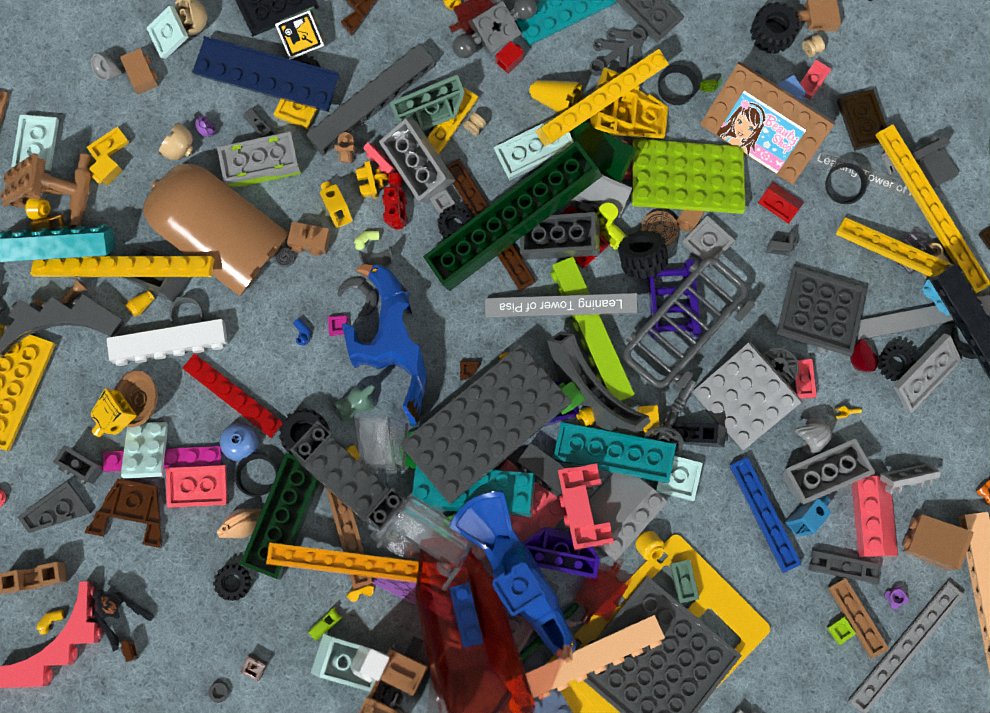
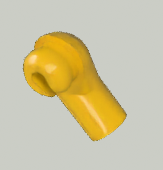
[37,609,65,635]

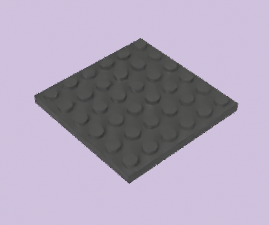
[583,576,742,713]

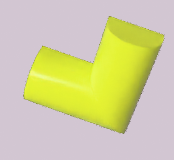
[596,202,628,250]

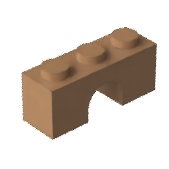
[0,562,67,595]

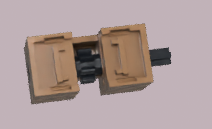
[359,636,429,713]

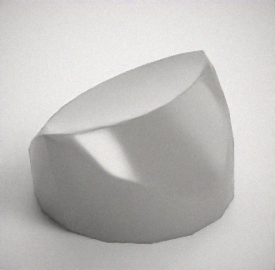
[91,52,123,81]

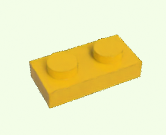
[87,126,129,161]

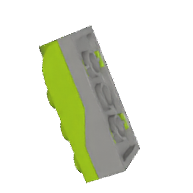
[217,131,301,187]

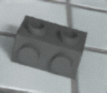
[53,445,103,485]

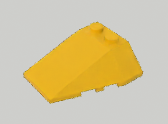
[589,68,668,138]

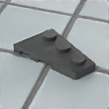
[17,481,91,533]

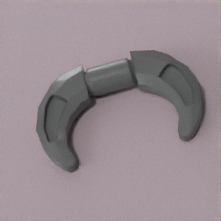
[338,278,377,317]

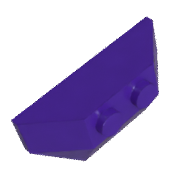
[523,527,600,579]

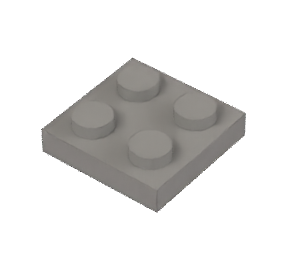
[681,216,735,268]

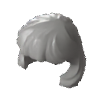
[795,418,832,457]

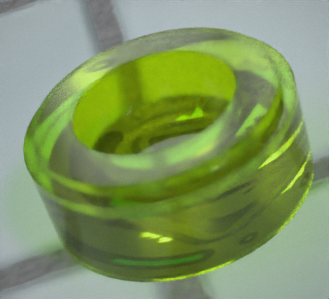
[700,80,719,92]

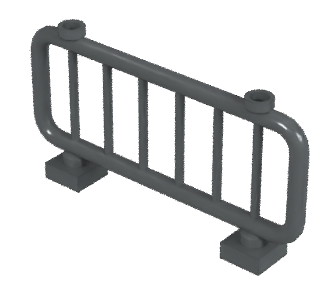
[623,257,755,393]

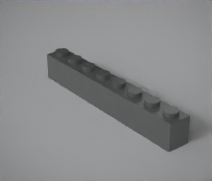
[306,44,435,156]

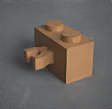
[287,222,331,256]

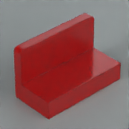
[758,182,804,224]

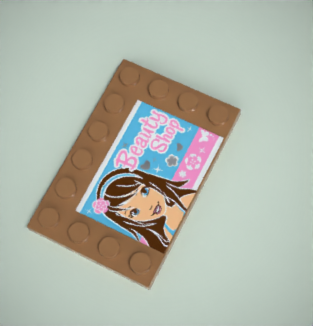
[700,61,836,185]

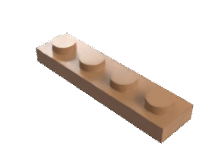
[828,578,889,659]

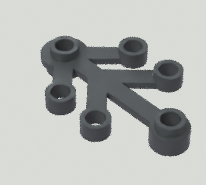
[589,27,647,76]

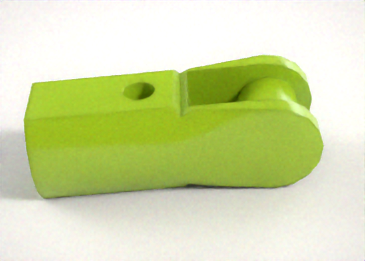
[307,607,343,641]

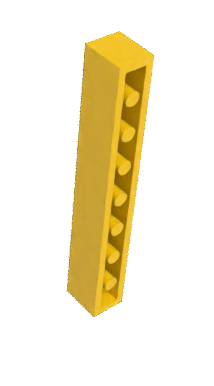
[535,49,669,147]

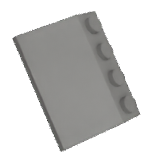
[589,473,668,562]

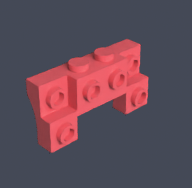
[558,463,614,550]

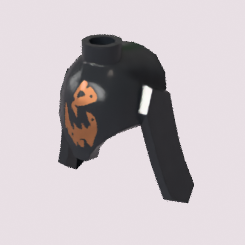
[92,588,154,651]

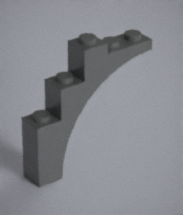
[0,294,124,358]
[547,331,650,432]

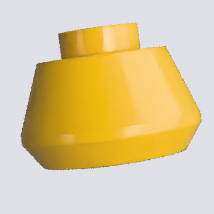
[25,197,51,220]

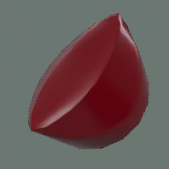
[850,339,878,372]

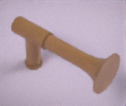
[32,277,90,310]

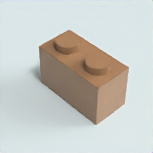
[120,48,159,95]

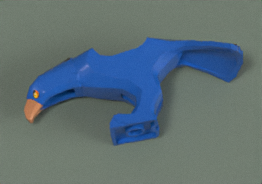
[342,264,427,427]
[449,490,576,663]

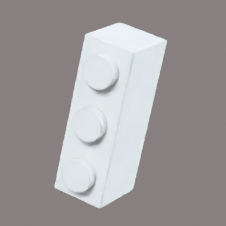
[350,645,389,682]

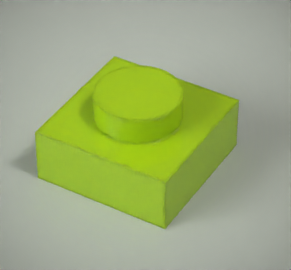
[827,617,856,645]

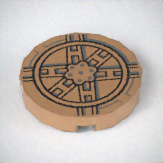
[641,211,678,246]

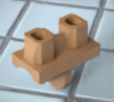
[335,132,357,163]

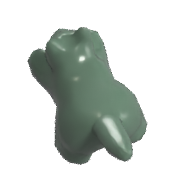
[333,385,375,423]

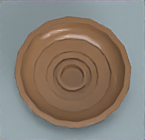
[115,370,158,428]

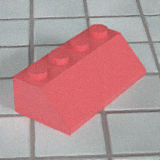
[852,476,898,557]

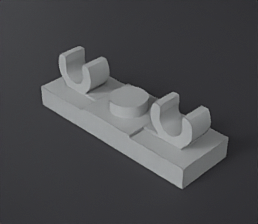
[880,464,941,495]

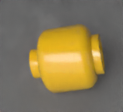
[635,531,665,560]

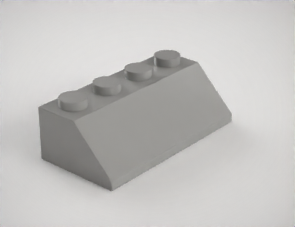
[571,175,632,219]
[782,438,875,505]

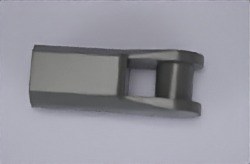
[244,108,274,138]

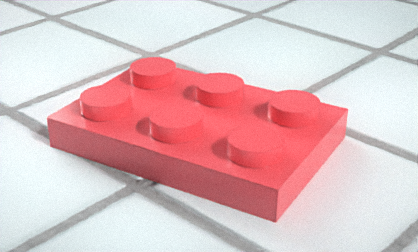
[166,465,228,508]

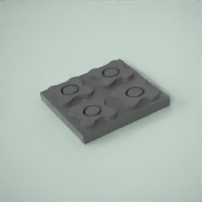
[776,266,867,357]

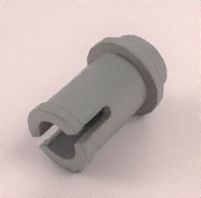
[881,153,898,176]

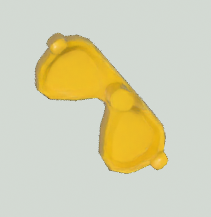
[347,584,374,602]

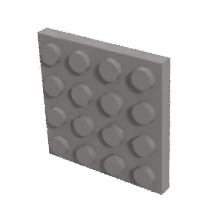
[692,342,803,451]

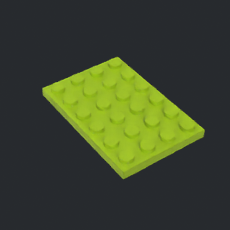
[632,139,745,214]

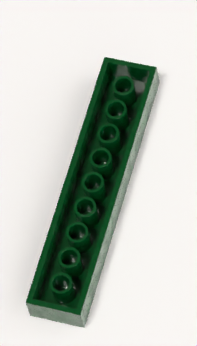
[423,140,603,291]

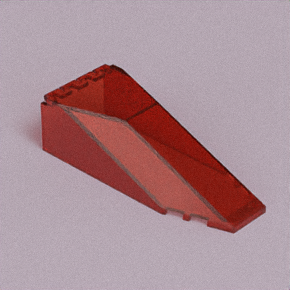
[415,533,536,713]

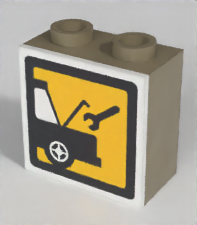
[275,10,326,60]

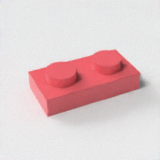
[800,60,831,100]
[363,143,398,174]
[794,359,817,399]

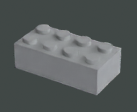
[379,118,455,203]

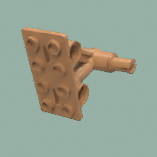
[0,153,92,228]

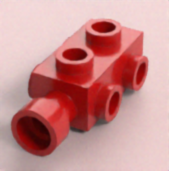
[382,172,408,230]

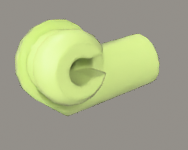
[354,231,379,250]

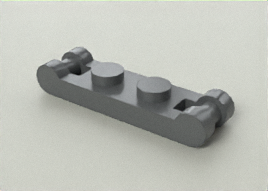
[808,551,881,585]

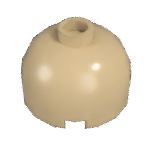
[175,0,208,35]
[159,122,194,161]

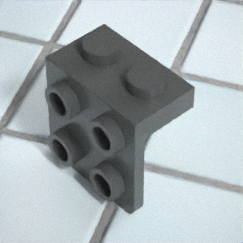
[912,136,958,188]

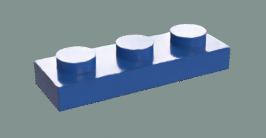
[449,583,483,648]

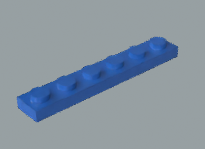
[729,457,802,573]

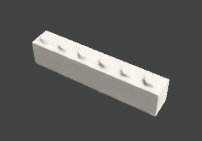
[107,319,228,366]

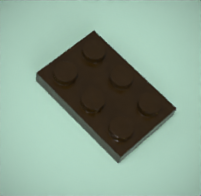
[837,89,887,151]

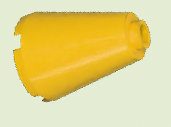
[529,80,582,114]

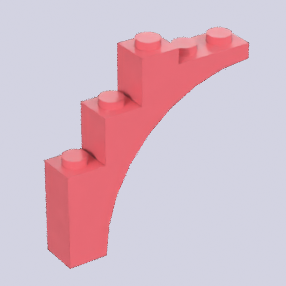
[0,582,103,688]

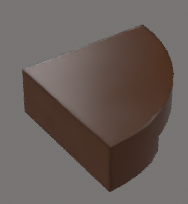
[460,361,479,381]

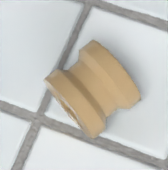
[802,35,825,58]
[463,112,486,136]

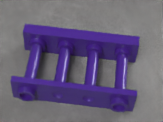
[646,259,701,340]

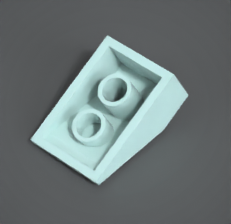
[311,633,385,691]

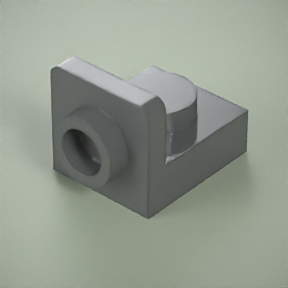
[766,233,796,256]

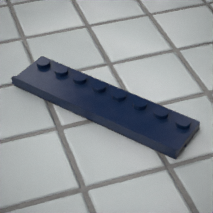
[192,36,340,112]

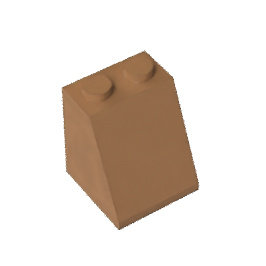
[902,514,974,571]

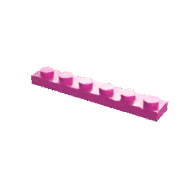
[103,446,222,472]

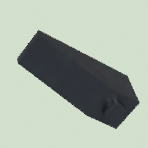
[663,422,726,447]

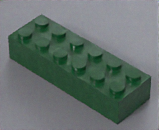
[239,452,320,580]

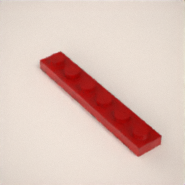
[182,353,283,439]

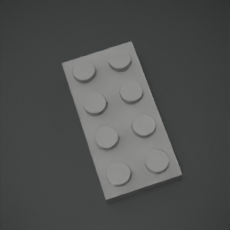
[893,333,962,413]

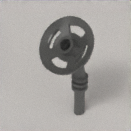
[644,380,696,452]

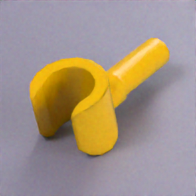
[834,406,862,419]

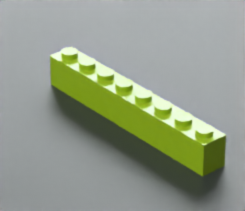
[550,257,635,402]

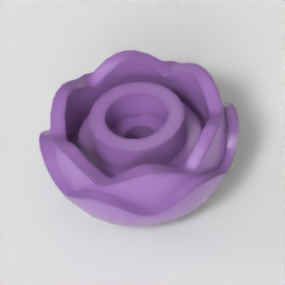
[195,116,217,137]

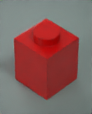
[495,41,524,74]

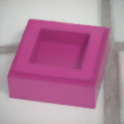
[328,315,348,336]

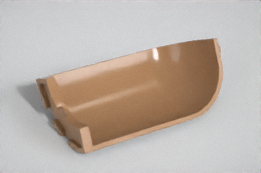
[143,164,289,296]

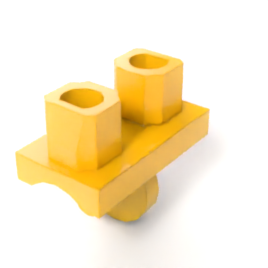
[355,161,388,199]

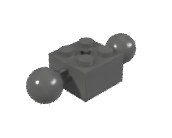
[452,0,537,58]

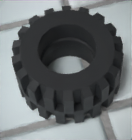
[750,2,800,54]
[618,230,669,279]
[279,408,330,455]

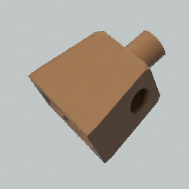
[796,0,841,32]

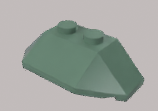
[390,74,465,131]

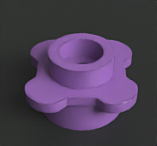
[884,586,908,609]

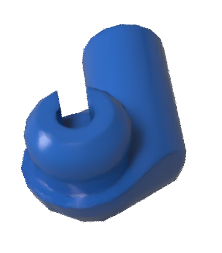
[293,318,311,346]

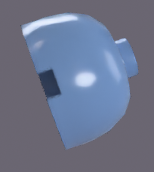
[220,423,259,462]

